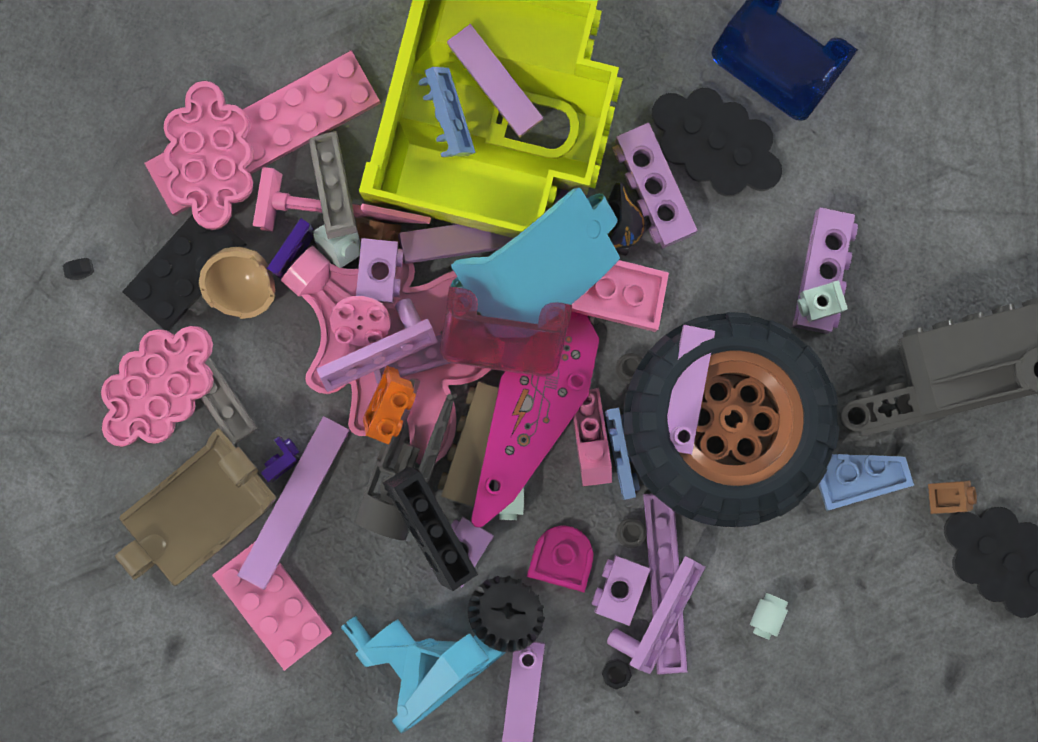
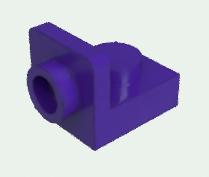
[261,436,300,483]

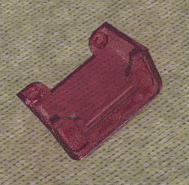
[440,286,572,377]

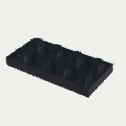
[122,214,247,331]

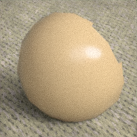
[199,247,275,319]

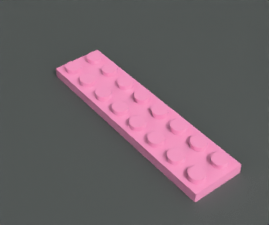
[144,50,381,216]

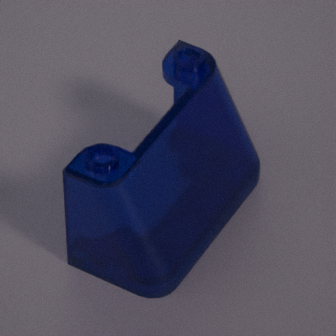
[711,0,858,121]

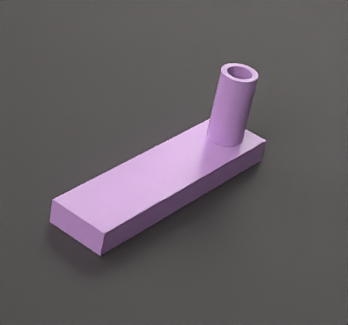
[316,298,438,392]
[667,325,715,455]
[607,556,705,674]
[502,642,545,742]

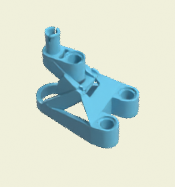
[341,616,506,734]

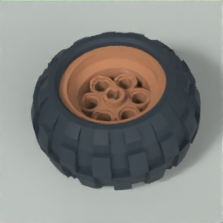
[623,312,839,527]

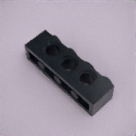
[383,467,478,591]

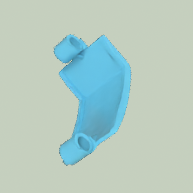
[451,187,620,335]

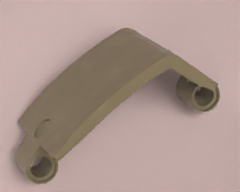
[115,428,276,586]

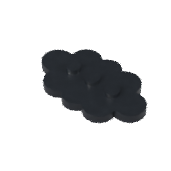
[652,88,782,196]
[944,507,1038,618]

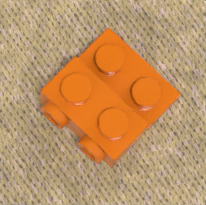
[362,365,416,445]

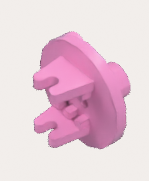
[330,296,391,346]

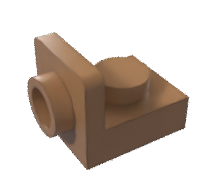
[356,217,401,245]
[928,480,977,514]

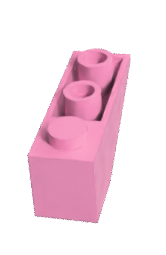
[573,388,612,487]

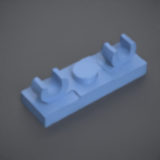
[418,67,476,157]

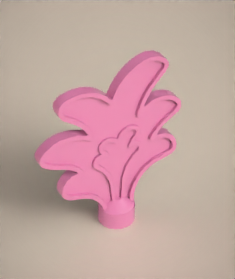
[281,245,504,464]

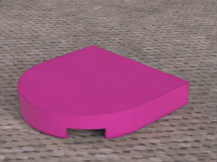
[527,525,593,593]

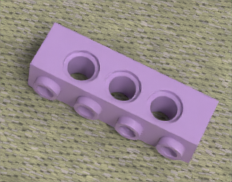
[612,123,698,249]
[792,208,858,334]

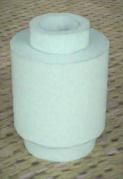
[749,593,788,640]

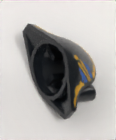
[607,183,645,256]

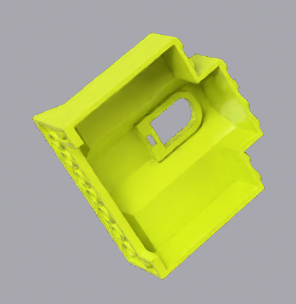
[359,0,623,238]

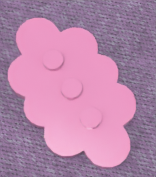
[163,81,254,230]
[101,326,214,447]

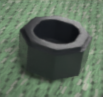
[62,258,94,280]
[601,658,632,690]

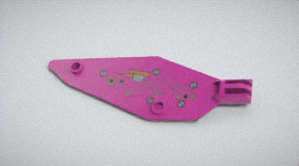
[471,310,599,528]

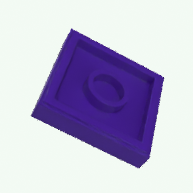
[267,218,314,279]

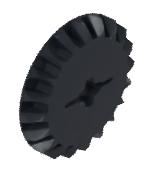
[468,575,545,652]

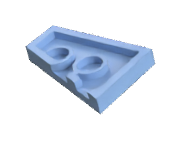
[604,407,640,500]
[818,454,914,511]

